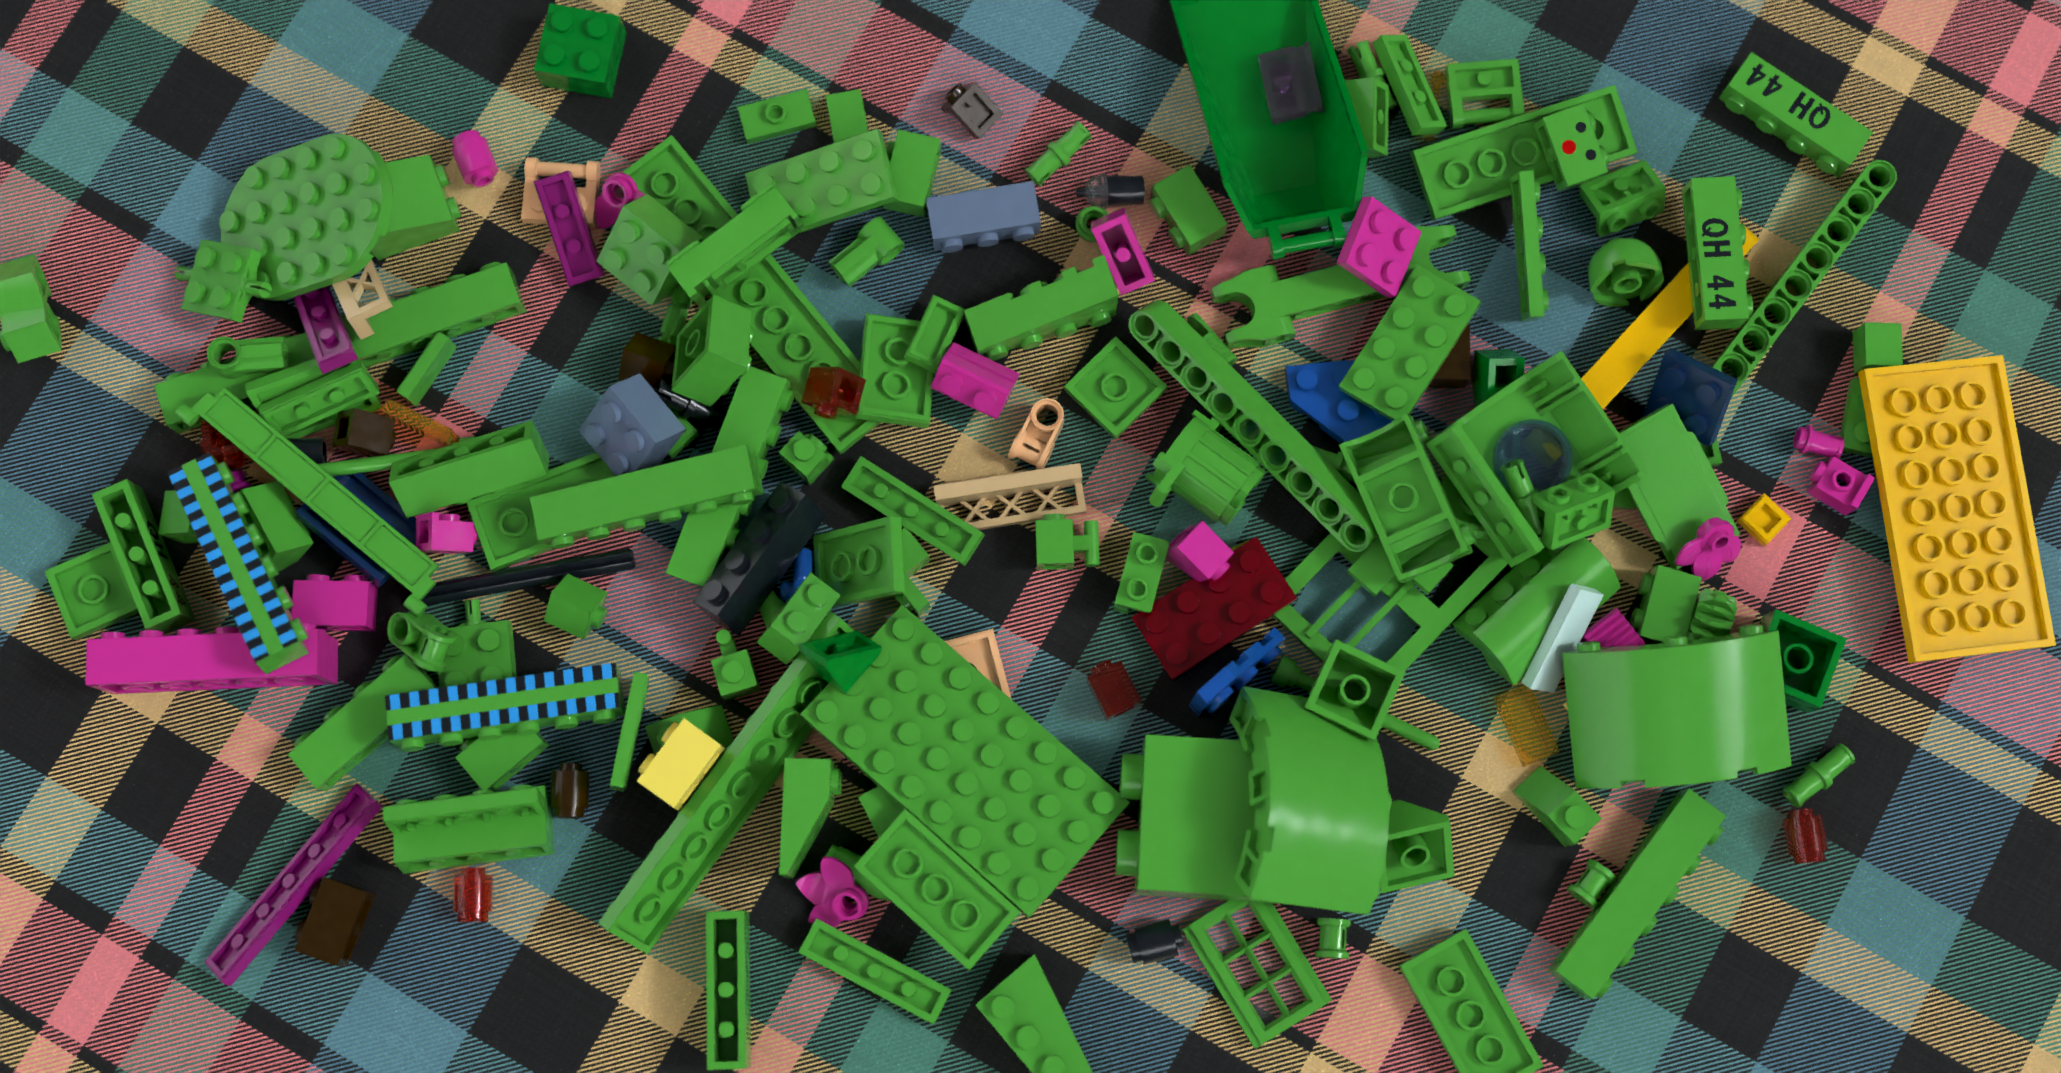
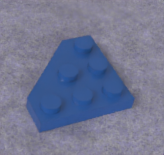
[1285,360,1393,444]
[1189,628,1285,717]

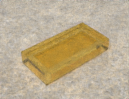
[381,399,459,446]
[1493,685,1560,767]

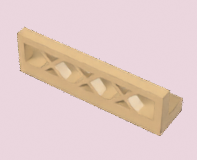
[332,260,393,340]
[933,463,1087,530]

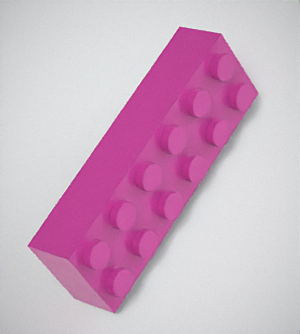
[86,623,338,694]

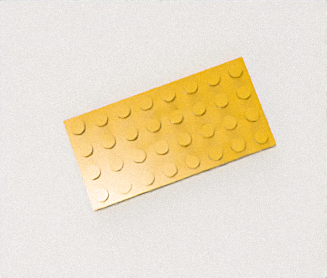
[1858,355,2056,663]

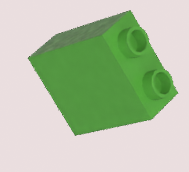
[1115,734,1290,905]

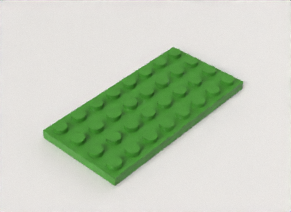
[800,605,1130,919]

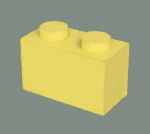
[637,718,725,811]

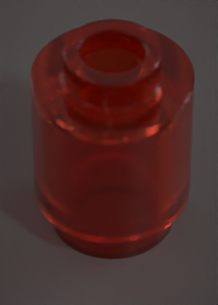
[1783,808,1828,864]
[453,867,493,922]

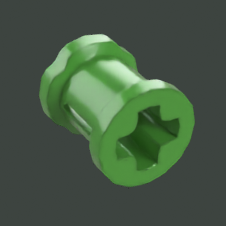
[1567,859,1617,910]
[1315,918,1351,959]

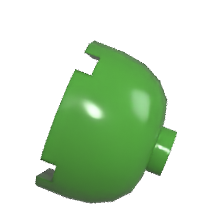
[1588,238,1664,307]

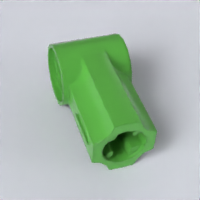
[829,216,905,288]
[207,336,289,379]

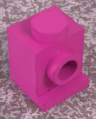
[1807,456,1875,516]
[416,512,477,554]

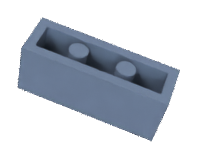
[926,181,1041,253]

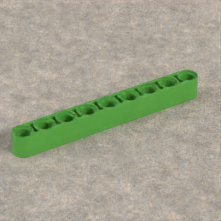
[1710,160,1897,398]
[1128,300,1379,552]

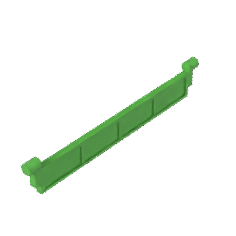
[175,387,439,617]

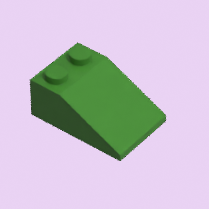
[779,758,843,878]

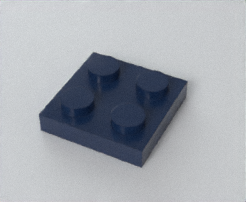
[1643,348,1738,447]

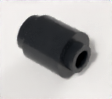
[1126,918,1184,965]

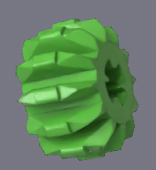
[1687,588,1737,641]

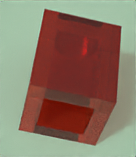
[1086,660,1141,722]

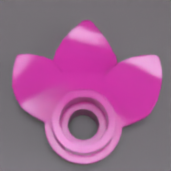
[595,172,646,229]
[1675,517,1741,582]
[796,857,869,927]

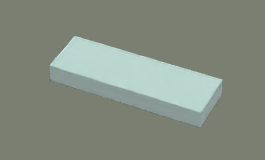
[1521,583,1604,693]

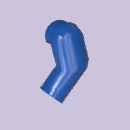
[780,548,813,602]

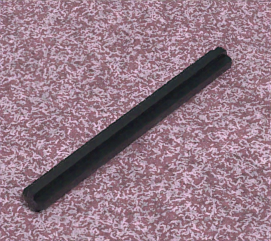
[421,548,635,606]

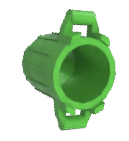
[1145,410,1266,526]

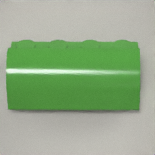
[1452,537,1621,686]
[383,785,555,874]

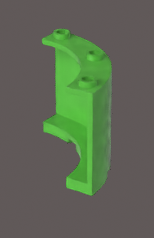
[1562,624,1792,789]
[1229,686,1392,915]

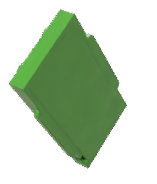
[1618,404,1740,570]

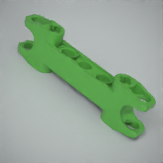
[1210,225,1471,349]

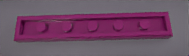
[205,783,383,987]

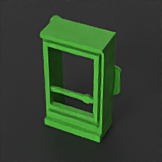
[665,183,805,308]

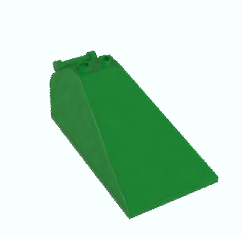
[1169,0,1368,260]

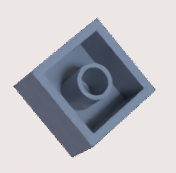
[579,373,686,476]

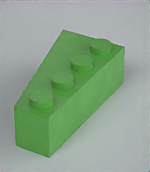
[964,255,1119,361]

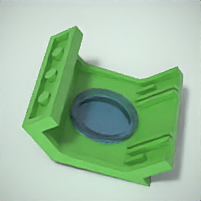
[1426,350,1647,567]

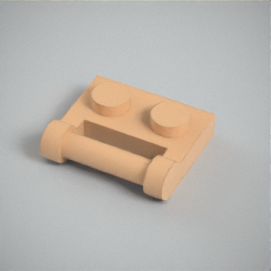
[521,157,601,227]

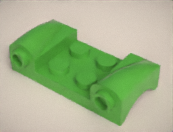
[1339,413,1476,583]

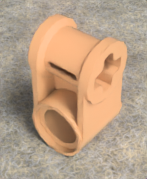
[1008,398,1064,470]

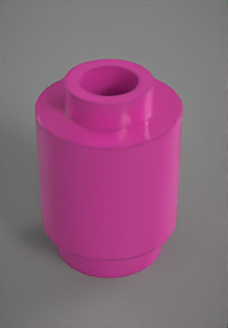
[452,130,499,187]

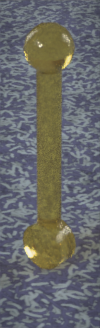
[1422,71,1445,142]

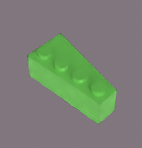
[976,954,1093,1073]

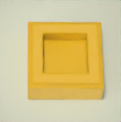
[1736,493,1792,546]

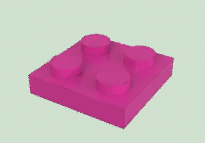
[1336,197,1421,297]

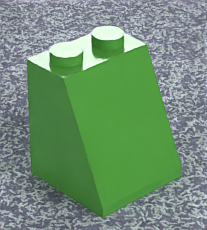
[371,155,462,261]

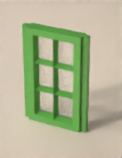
[1181,900,1332,1049]

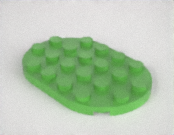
[219,134,393,301]

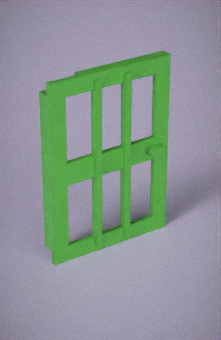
[1272,526,1508,671]

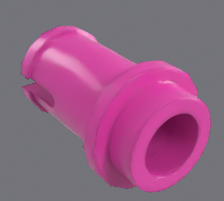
[1793,425,1845,459]

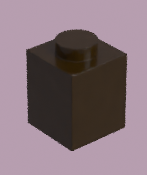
[618,332,676,389]
[332,408,396,457]

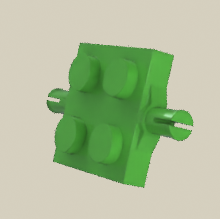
[174,239,272,323]
[438,599,517,688]

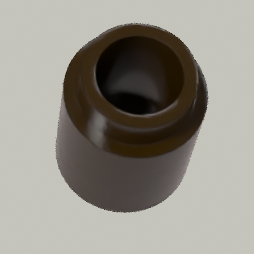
[550,763,590,819]

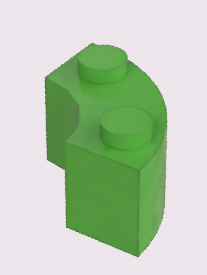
[0,254,62,363]

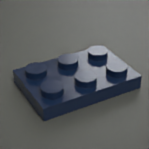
[296,473,416,588]

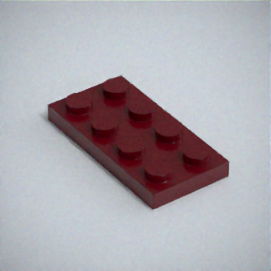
[1131,536,1297,681]

